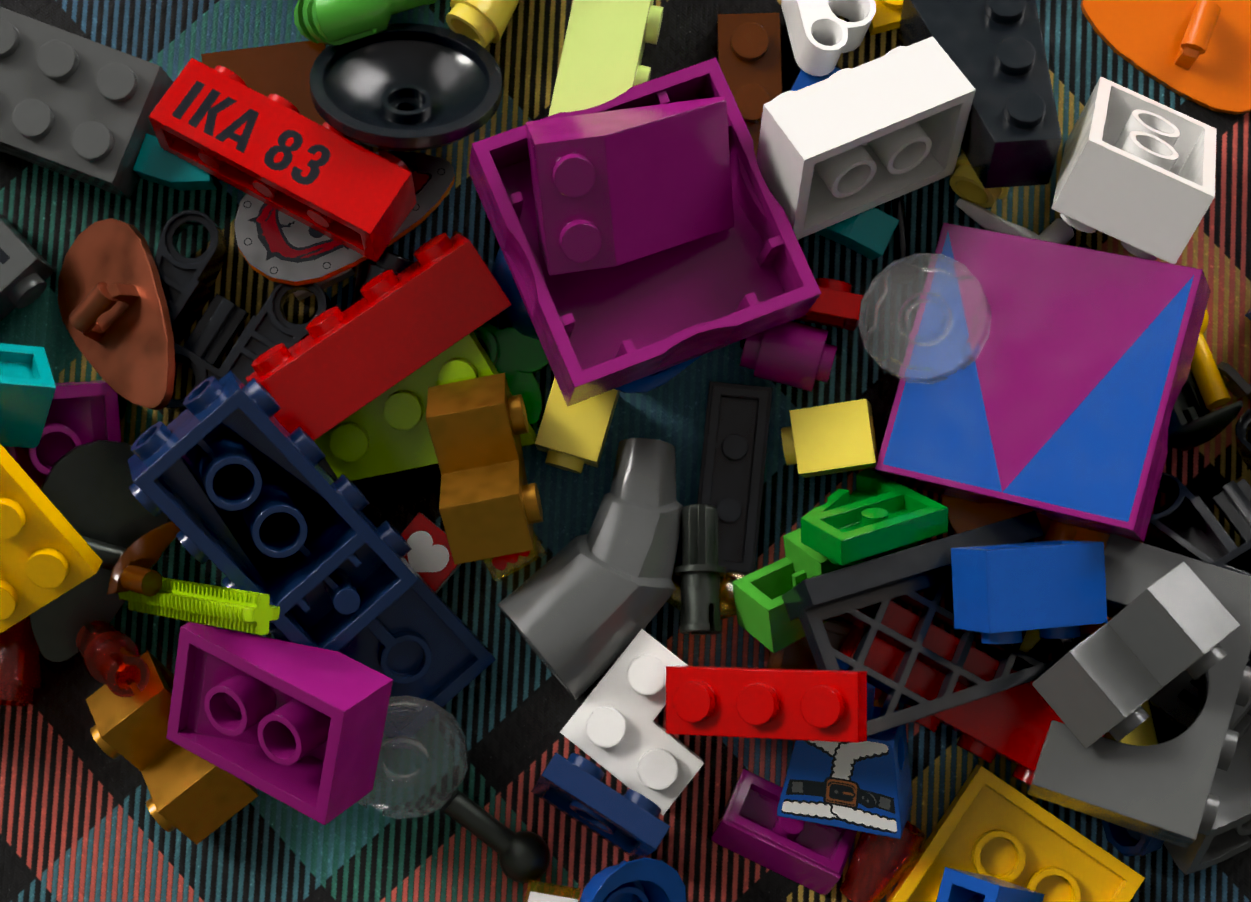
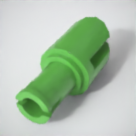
[294,0,437,46]

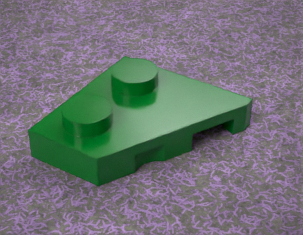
[801,469,948,566]

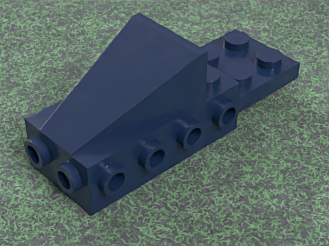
[128,370,496,746]

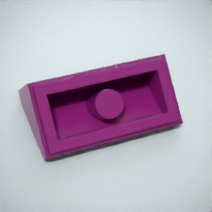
[711,769,857,895]

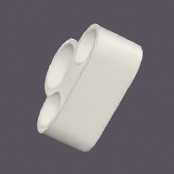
[781,0,876,76]

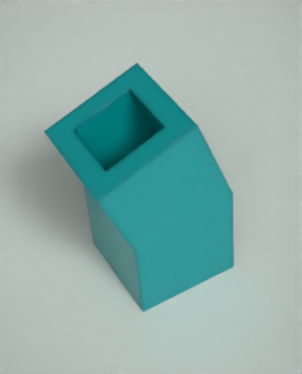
[133,133,218,190]
[815,207,899,260]

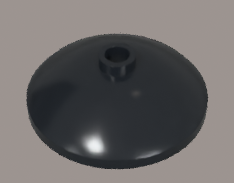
[310,23,502,151]

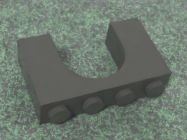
[1028,533,1251,848]

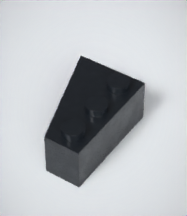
[898,0,1062,188]

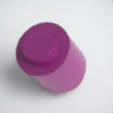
[740,321,838,392]

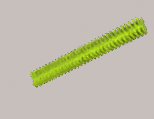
[118,577,280,635]

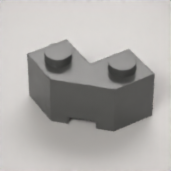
[1032,561,1240,749]

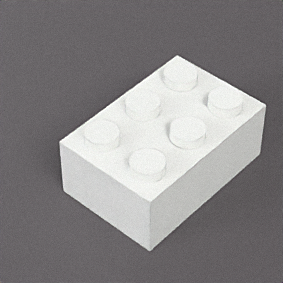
[756,36,976,240]
[1051,76,1217,264]

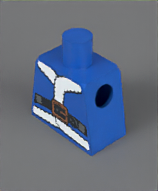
[777,683,913,839]

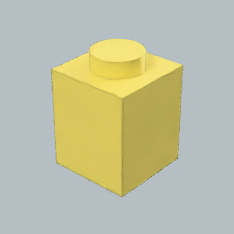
[535,378,619,474]
[781,399,879,478]

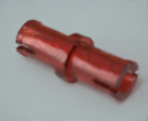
[76,621,150,697]

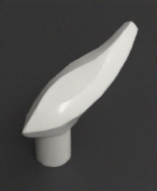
[956,198,1074,244]

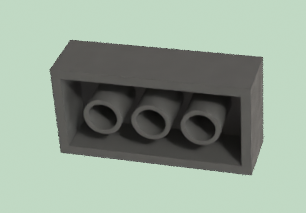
[0,6,173,200]

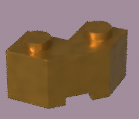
[426,373,543,565]
[86,651,259,845]

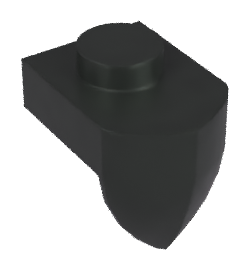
[1167,369,1243,451]

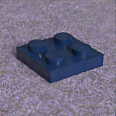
[531,753,670,860]

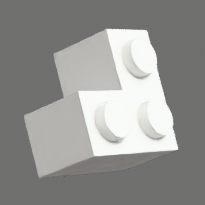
[560,629,704,815]

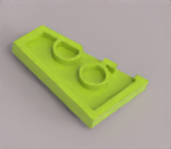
[314,332,537,481]

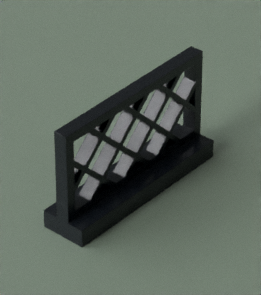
[782,511,1076,744]

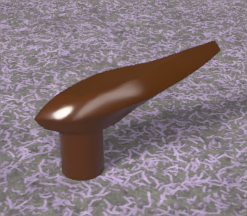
[107,521,180,597]

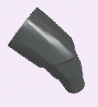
[497,438,683,700]

